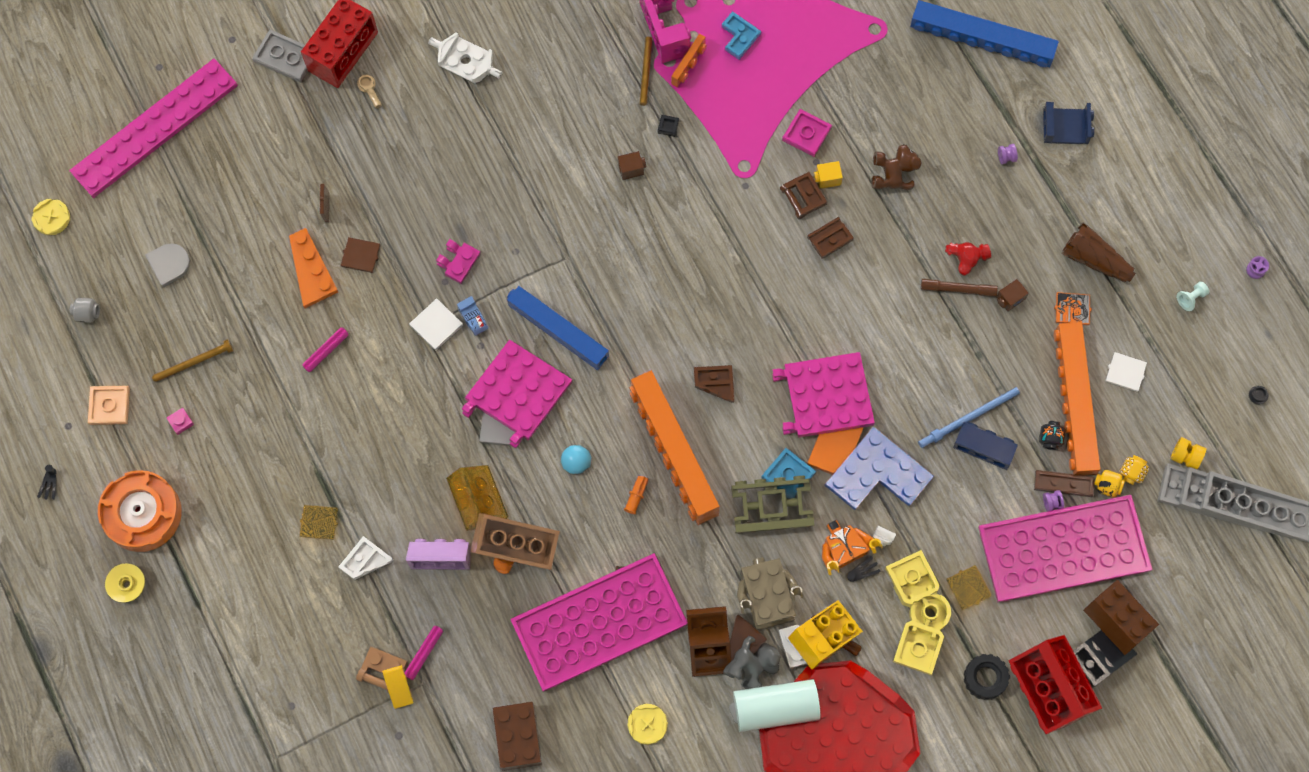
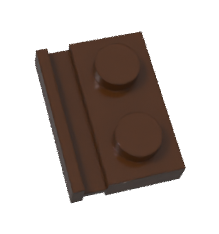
[807,217,854,259]

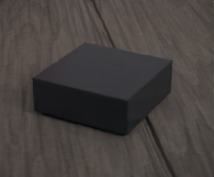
[658,114,679,137]

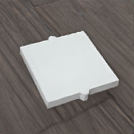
[1105,352,1147,392]

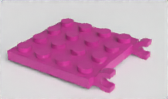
[462,340,572,449]
[772,352,875,438]

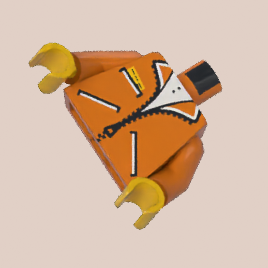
[822,520,883,575]

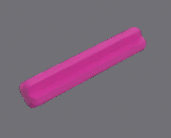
[302,327,349,372]
[405,625,443,680]

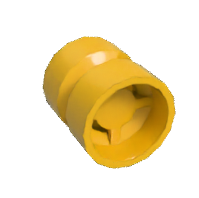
[1170,437,1207,469]

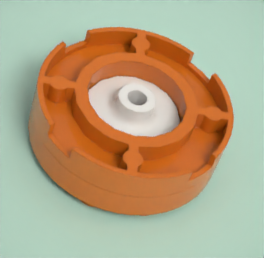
[98,470,182,552]

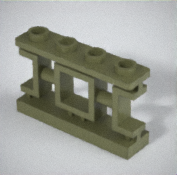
[731,475,815,533]

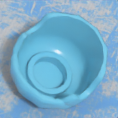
[561,445,592,474]

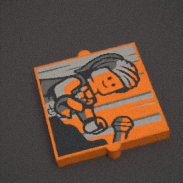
[1054,292,1092,325]

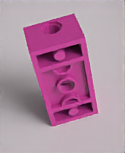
[639,0,692,63]

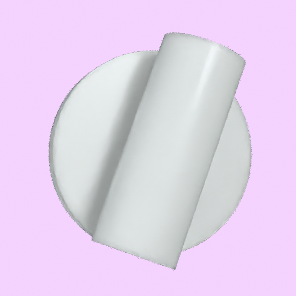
[873,526,896,546]

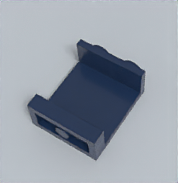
[1043,102,1094,144]

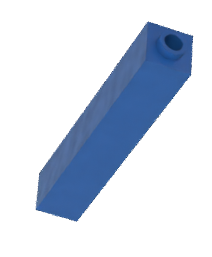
[507,286,609,371]

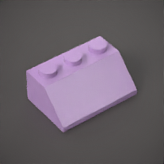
[406,539,471,570]

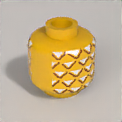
[1120,455,1149,485]

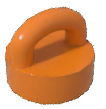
[493,558,514,574]

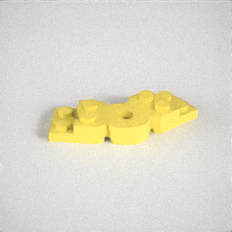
[885,550,951,675]

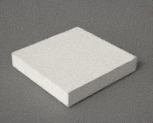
[409,298,463,351]

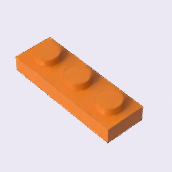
[671,33,707,88]

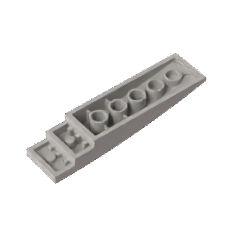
[1157,463,1309,542]

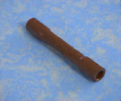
[920,279,998,297]

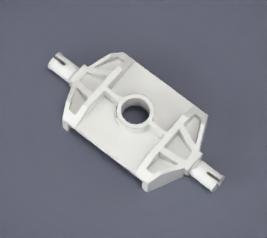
[428,33,502,83]

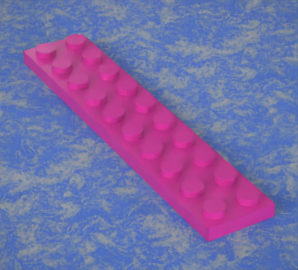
[69,58,238,198]

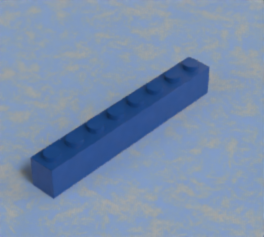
[910,0,1059,68]

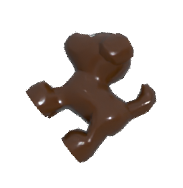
[871,144,922,190]

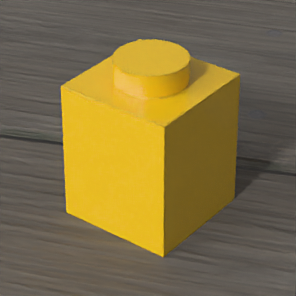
[814,161,843,189]

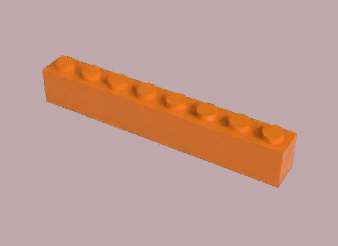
[1054,322,1100,476]

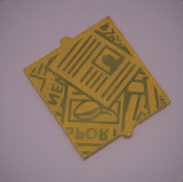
[300,505,338,540]
[946,565,992,610]

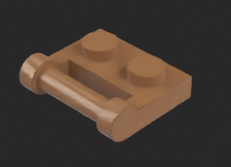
[356,647,408,693]

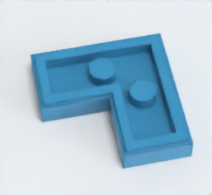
[722,11,761,60]

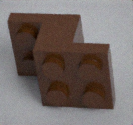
[686,606,731,677]

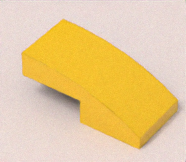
[383,665,414,709]

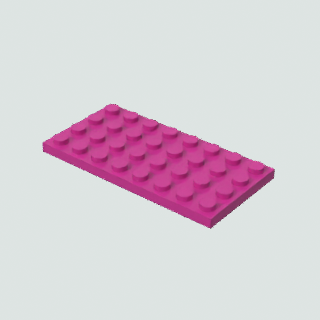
[978,495,1152,603]
[510,553,687,692]

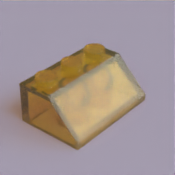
[446,465,508,531]

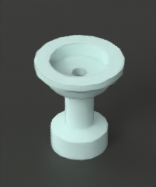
[1176,282,1209,311]

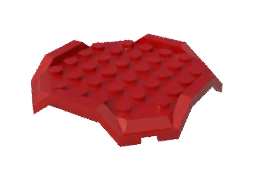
[759,660,921,772]

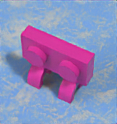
[436,239,480,284]

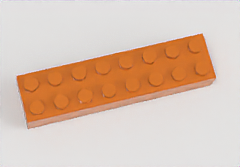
[629,370,720,525]

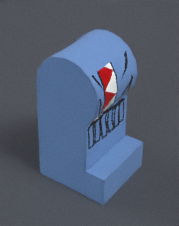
[457,296,488,336]

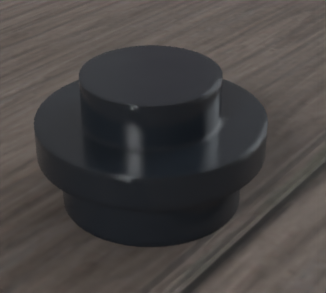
[1249,385,1269,405]

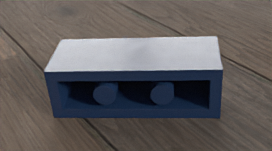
[953,422,1018,470]

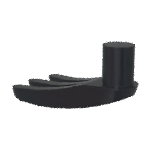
[37,465,57,500]
[847,556,880,582]

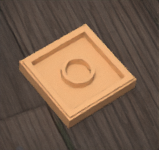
[88,386,130,425]

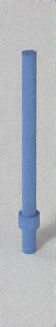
[918,387,1020,448]

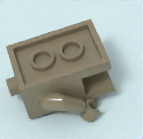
[737,557,803,631]

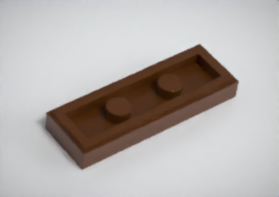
[1034,470,1095,497]

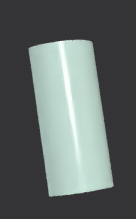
[733,679,820,732]

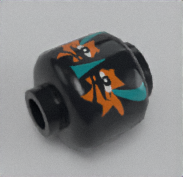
[1039,421,1066,450]

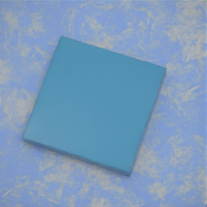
[761,448,816,499]

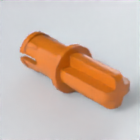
[624,476,648,515]

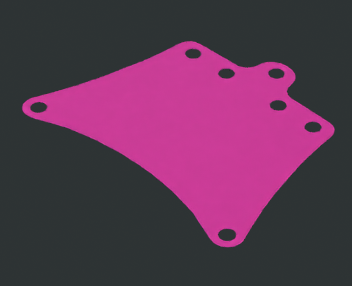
[653,0,888,178]

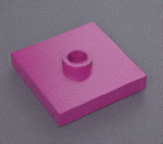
[782,109,832,157]

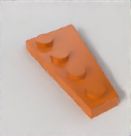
[289,228,338,309]

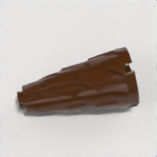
[1061,222,1136,283]

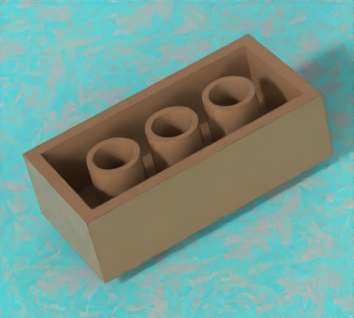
[470,513,560,570]

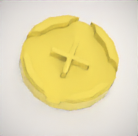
[32,199,70,235]
[628,704,668,745]

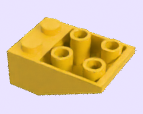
[788,600,863,669]

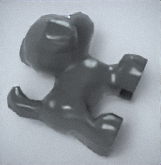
[723,636,781,689]

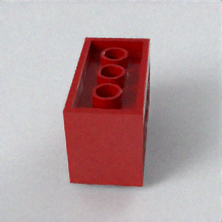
[301,0,378,88]
[1008,635,1102,734]

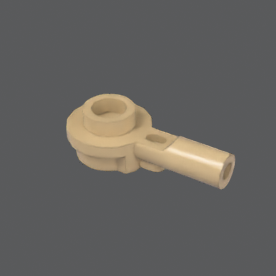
[357,75,382,108]

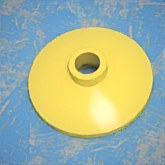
[105,563,145,603]

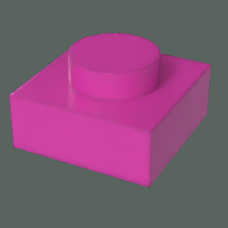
[167,408,194,435]

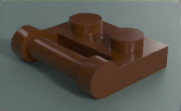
[780,172,827,219]

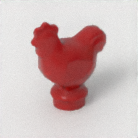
[945,242,991,276]

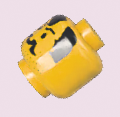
[1094,470,1125,498]

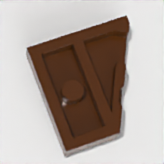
[694,365,734,403]
[730,614,767,661]

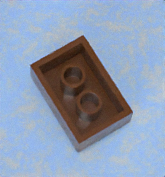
[1083,580,1159,655]
[493,701,542,771]

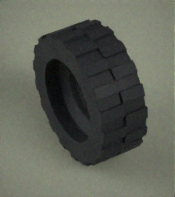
[964,654,1010,700]

